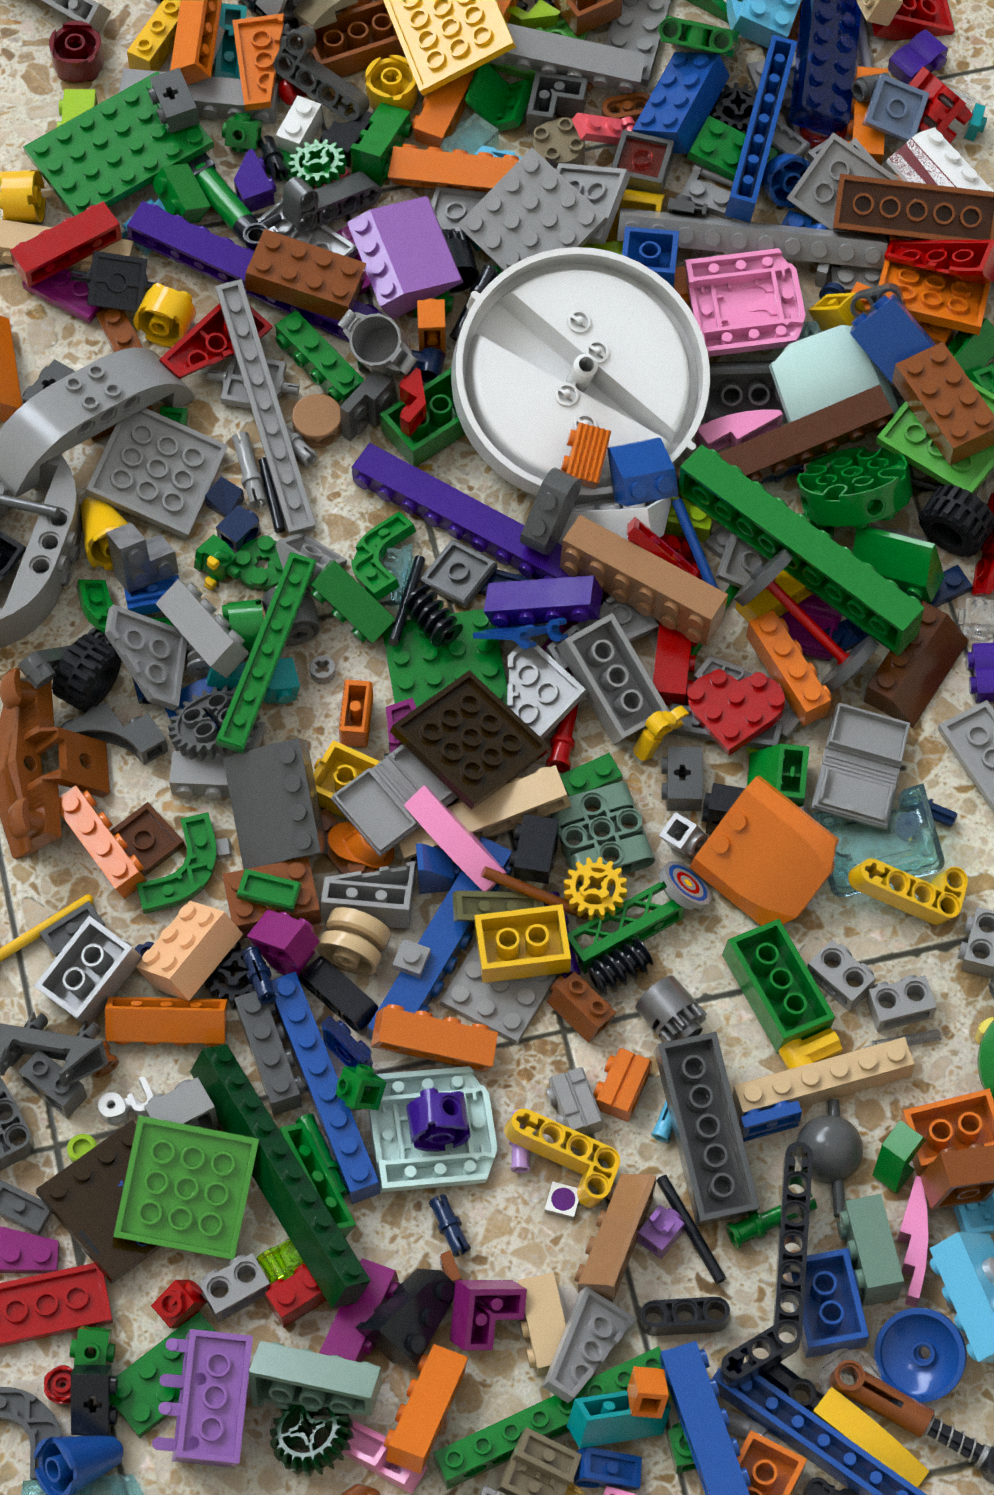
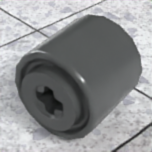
[261,586,321,646]

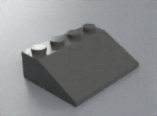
[223,738,328,869]

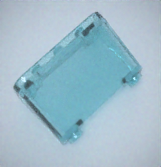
[811,783,945,897]

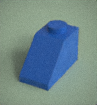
[416,843,459,894]

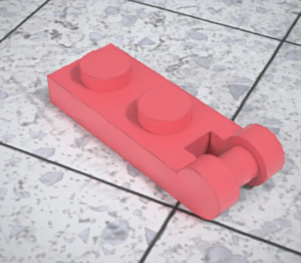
[572,113,635,145]

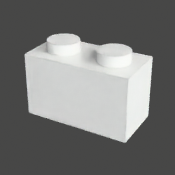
[275,96,323,154]

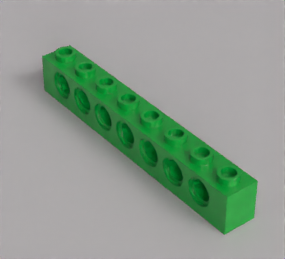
[433,1346,662,1490]

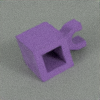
[637,1205,684,1259]

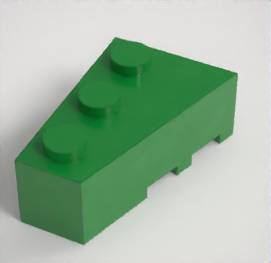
[350,102,413,188]

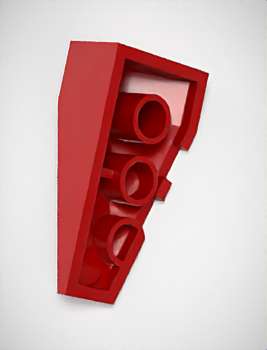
[884,240,994,284]
[159,303,273,379]

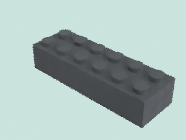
[654,1032,760,1226]

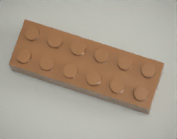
[560,515,728,646]

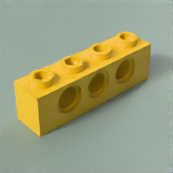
[127,0,181,71]

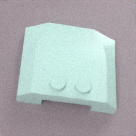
[769,325,899,423]
[368,1066,498,1193]

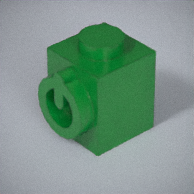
[667,1422,696,1474]

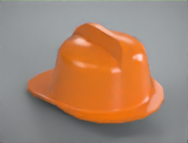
[328,822,394,869]

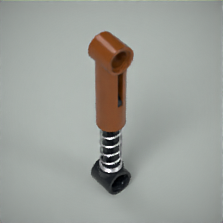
[829,1360,994,1484]

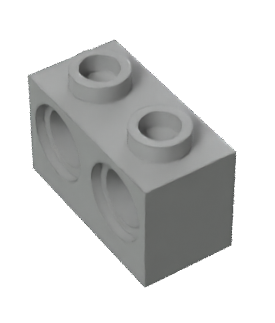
[958,907,994,978]
[807,940,876,1012]
[866,975,937,1032]
[198,1253,270,1323]

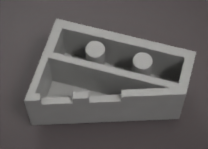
[321,861,416,929]

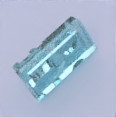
[384,544,414,606]

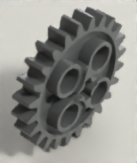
[168,685,260,761]

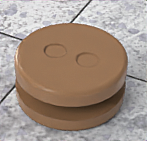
[292,394,342,448]

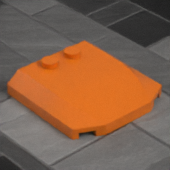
[689,775,839,926]

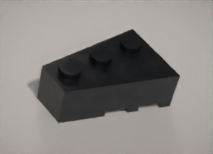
[355,1268,455,1366]

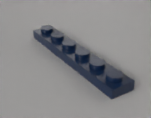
[823,565,972,661]

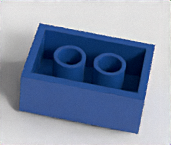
[786,1248,869,1358]

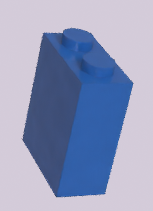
[850,294,936,383]

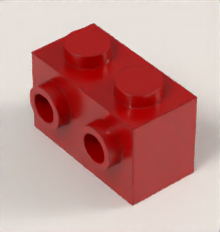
[265,1263,327,1328]

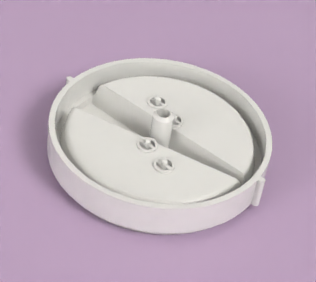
[451,247,710,505]

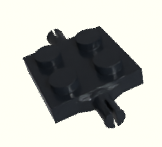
[71,251,164,313]

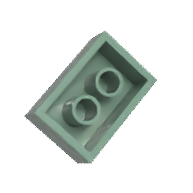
[837,1194,904,1307]

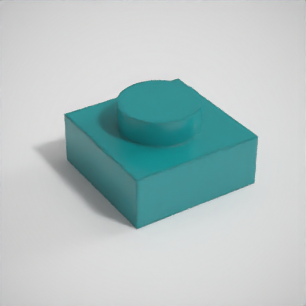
[964,103,987,141]

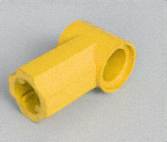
[778,1028,843,1070]

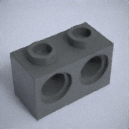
[19,1049,87,1119]

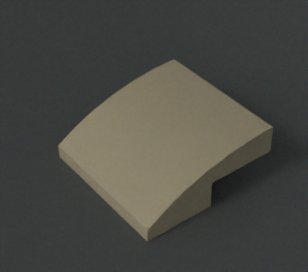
[293,0,358,30]
[497,1427,582,1495]

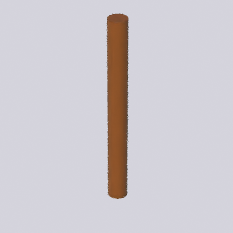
[481,866,588,920]

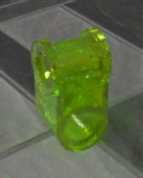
[256,1238,304,1285]

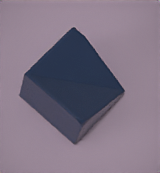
[205,476,245,517]

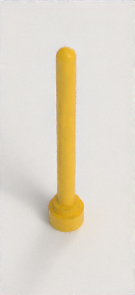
[0,894,94,962]

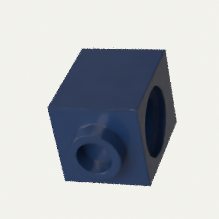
[216,505,261,554]

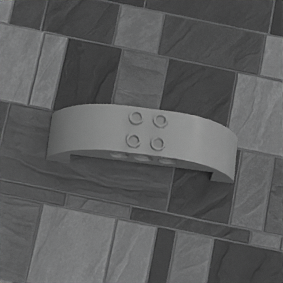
[0,348,195,497]
[0,454,82,648]

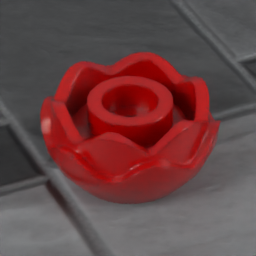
[278,78,308,106]
[44,1365,73,1404]

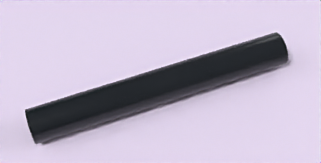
[258,457,285,533]

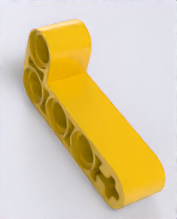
[848,858,968,925]
[504,1108,621,1208]

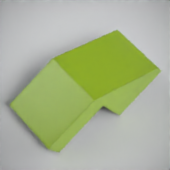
[507,0,561,29]

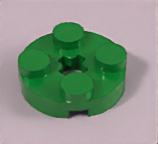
[235,535,283,592]

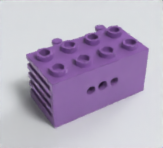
[152,1329,253,1468]

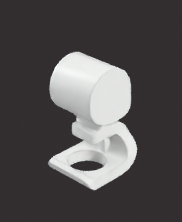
[98,1077,154,1125]

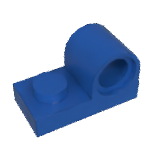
[573,1447,642,1490]

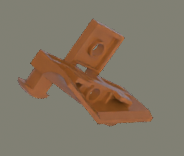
[0,668,110,859]

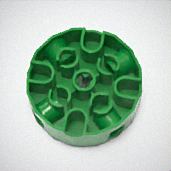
[797,447,913,529]

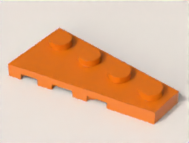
[232,13,285,111]

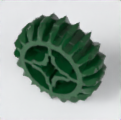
[270,1404,354,1477]

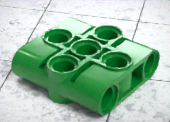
[658,15,740,58]

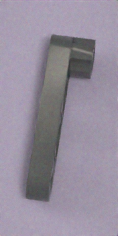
[18,645,71,689]

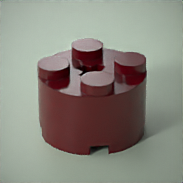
[49,21,104,82]

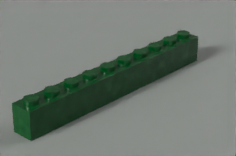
[190,1044,371,1309]

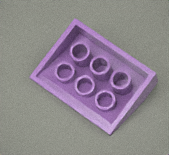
[347,196,463,320]

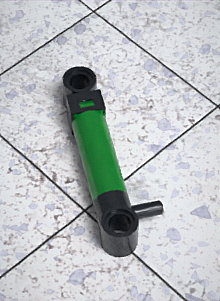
[188,152,282,251]

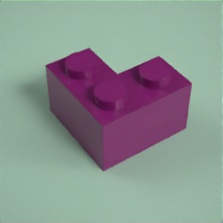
[247,910,320,976]
[450,1280,527,1351]

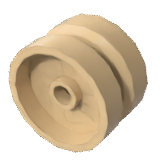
[316,907,391,975]

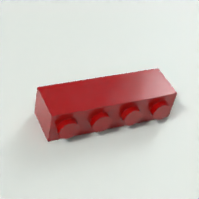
[10,201,122,288]
[653,622,697,706]

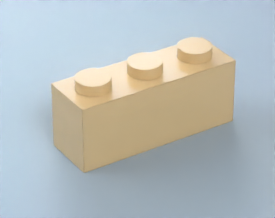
[518,1272,566,1377]

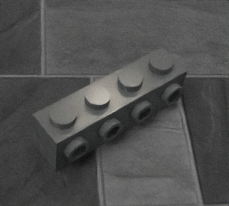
[234,991,305,1116]

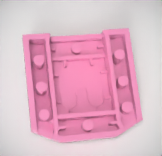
[685,248,806,357]

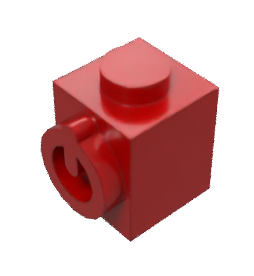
[151,1279,207,1328]

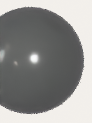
[796,1115,863,1183]

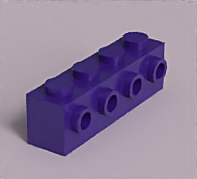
[483,575,603,627]

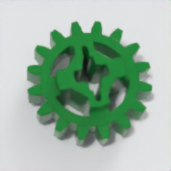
[288,139,347,188]

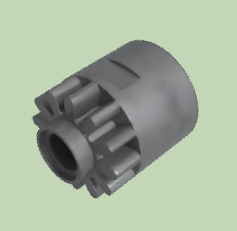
[635,975,707,1042]

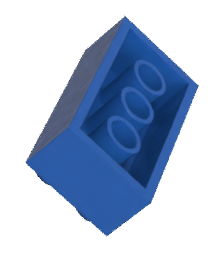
[632,52,730,154]

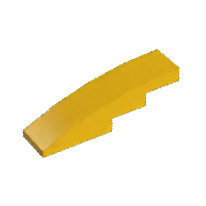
[812,1386,929,1488]

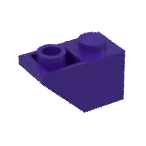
[234,149,277,213]

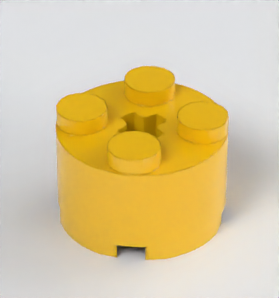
[365,55,418,111]
[0,170,46,224]
[133,283,196,347]

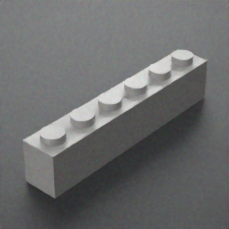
[490,23,646,93]
[119,68,280,124]

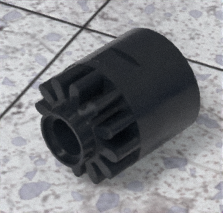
[442,228,479,294]

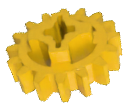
[564,857,627,921]

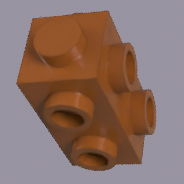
[547,972,617,1043]

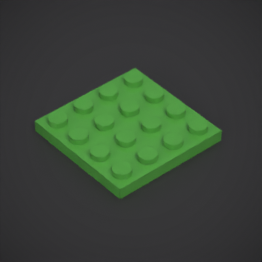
[876,379,994,494]
[113,1115,259,1260]

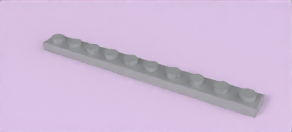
[215,279,316,536]

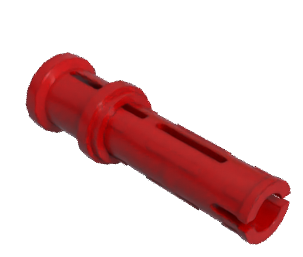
[545,703,579,773]

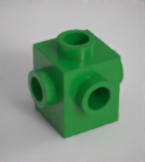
[222,113,263,152]
[335,1064,387,1110]
[70,1326,116,1366]

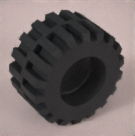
[918,485,994,557]
[52,634,121,712]

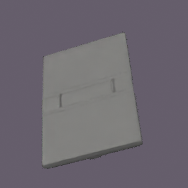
[811,703,910,830]
[331,744,458,857]

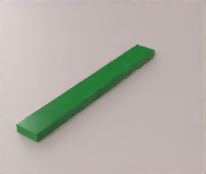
[215,552,317,754]

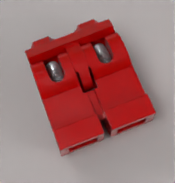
[908,66,973,144]

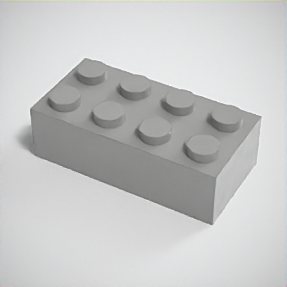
[557,613,670,745]

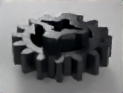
[709,82,757,132]
[204,942,266,1006]

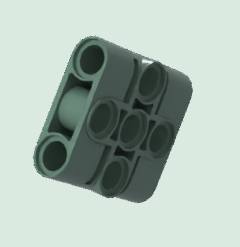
[550,782,655,886]

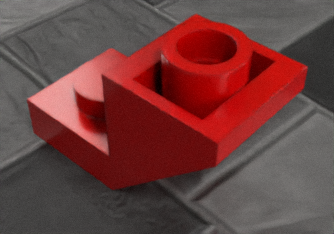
[399,367,427,437]

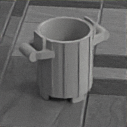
[338,309,418,376]

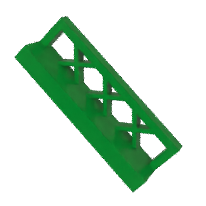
[567,881,684,974]

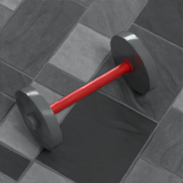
[734,549,879,693]

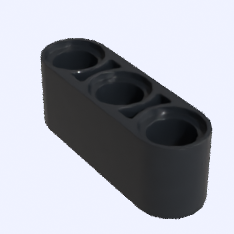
[298,956,379,1033]
[640,1297,730,1336]

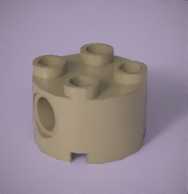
[532,117,585,169]

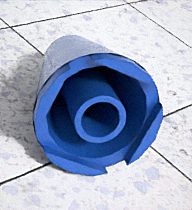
[34,1435,124,1495]

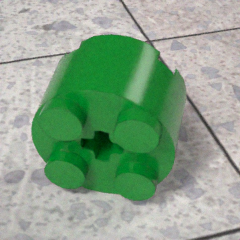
[222,599,264,657]

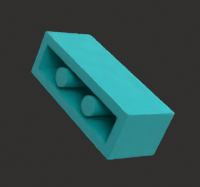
[567,1391,671,1448]

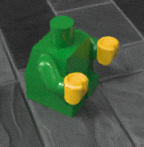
[194,534,242,591]

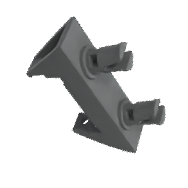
[0,1011,108,1087]

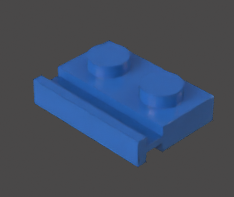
[124,574,180,615]
[739,1100,802,1142]

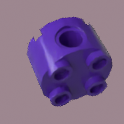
[406,1088,471,1152]

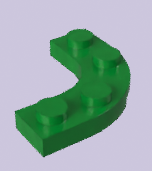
[351,511,416,601]
[76,579,172,634]
[136,812,217,914]

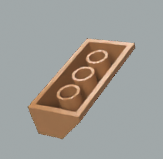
[574,1174,656,1303]

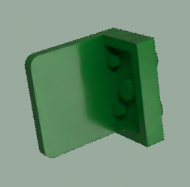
[465,63,533,133]

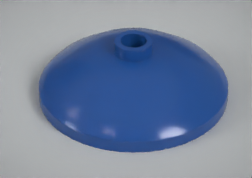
[874,1307,967,1402]

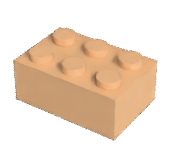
[136,901,243,1001]

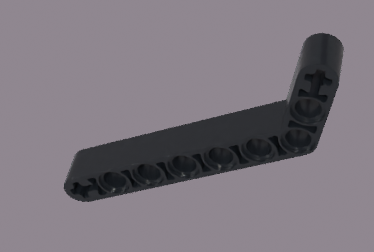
[720,1142,813,1388]

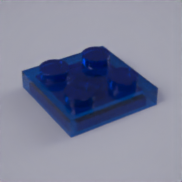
[321,1015,373,1067]

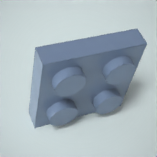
[862,74,930,142]

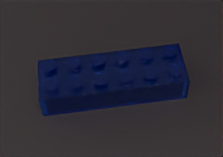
[789,0,861,136]

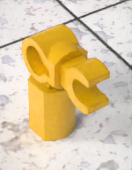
[633,706,689,761]

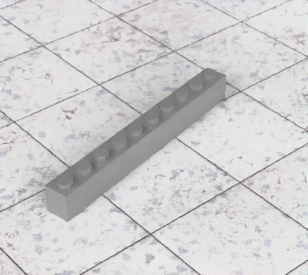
[617,208,888,269]

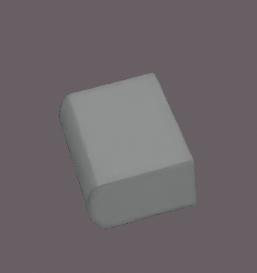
[216,838,232,859]

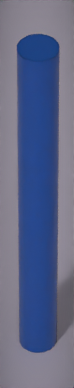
[671,498,719,589]

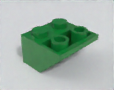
[747,744,809,807]

